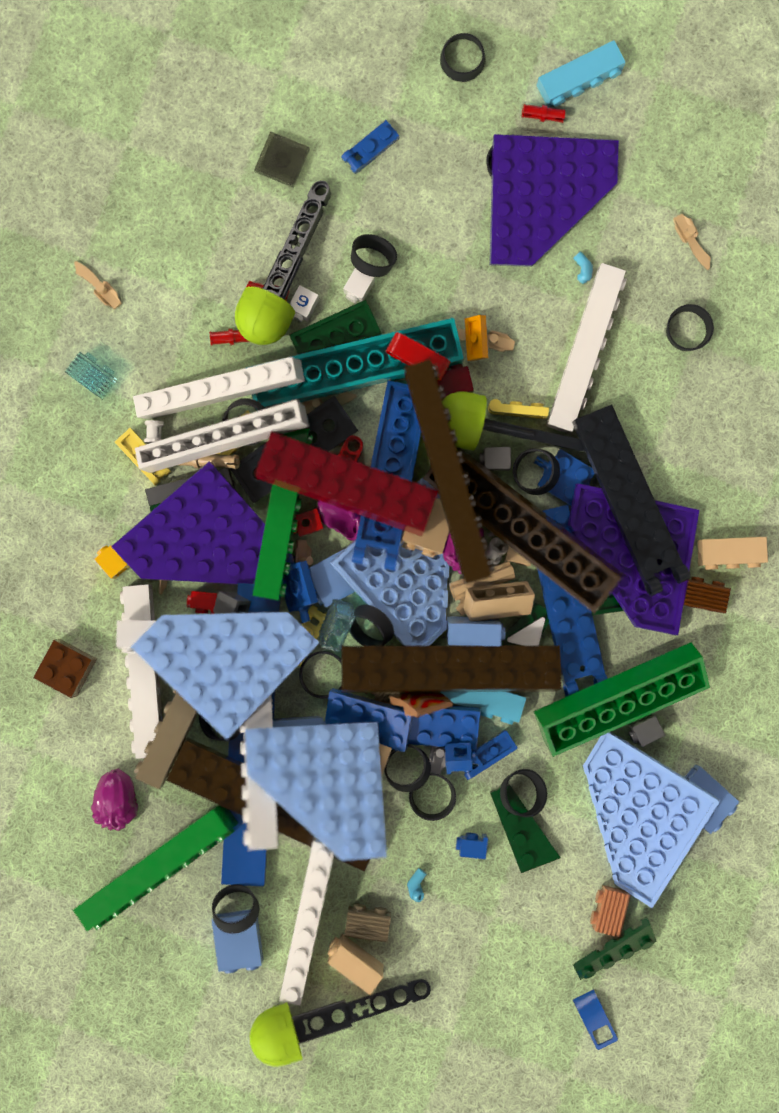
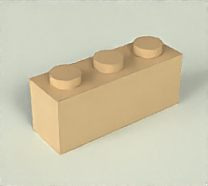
[697,537,768,570]
[463,581,535,622]

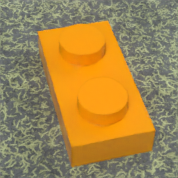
[465,315,488,361]

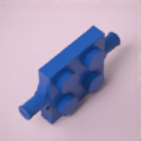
[534,449,595,506]
[284,554,318,623]

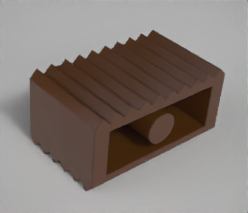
[683,576,731,614]

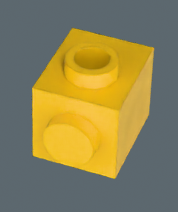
[94,545,130,579]

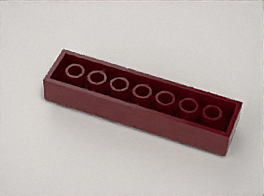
[256,432,438,537]

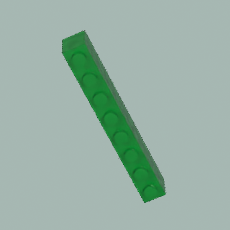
[253,428,313,601]

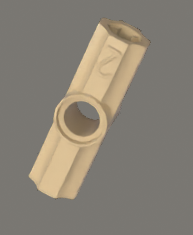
[449,561,515,601]

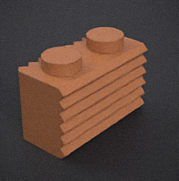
[590,885,631,938]

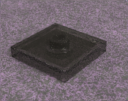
[254,131,310,188]

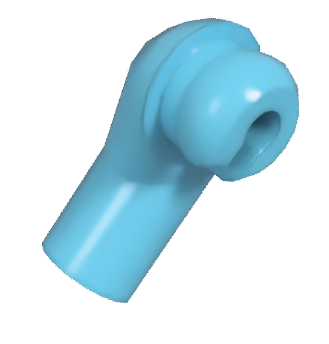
[573,252,593,284]
[407,868,427,902]

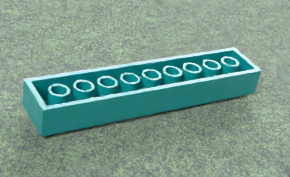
[245,318,464,412]

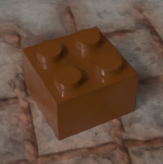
[33,639,97,698]

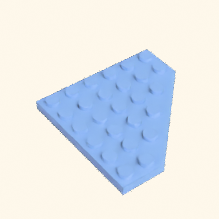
[330,477,449,646]
[131,612,320,739]
[245,722,387,861]
[583,732,720,908]

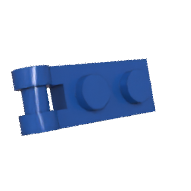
[341,120,399,174]
[464,729,518,780]

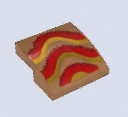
[390,692,453,717]

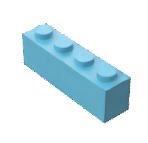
[536,40,626,107]
[441,692,526,725]

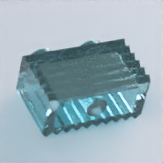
[64,351,117,399]
[319,599,355,652]

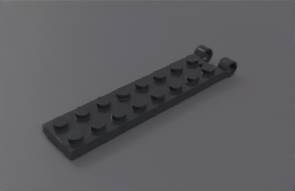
[572,404,691,596]

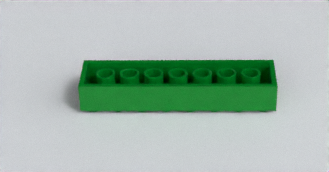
[533,642,710,757]
[73,805,238,932]

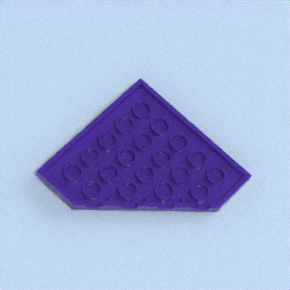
[490,134,619,267]
[111,461,295,584]
[568,483,700,636]

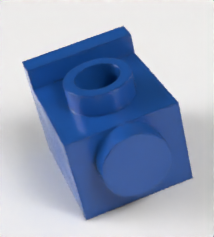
[445,742,477,774]
[455,833,488,859]

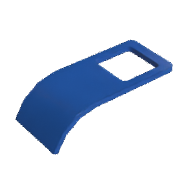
[573,989,618,1050]

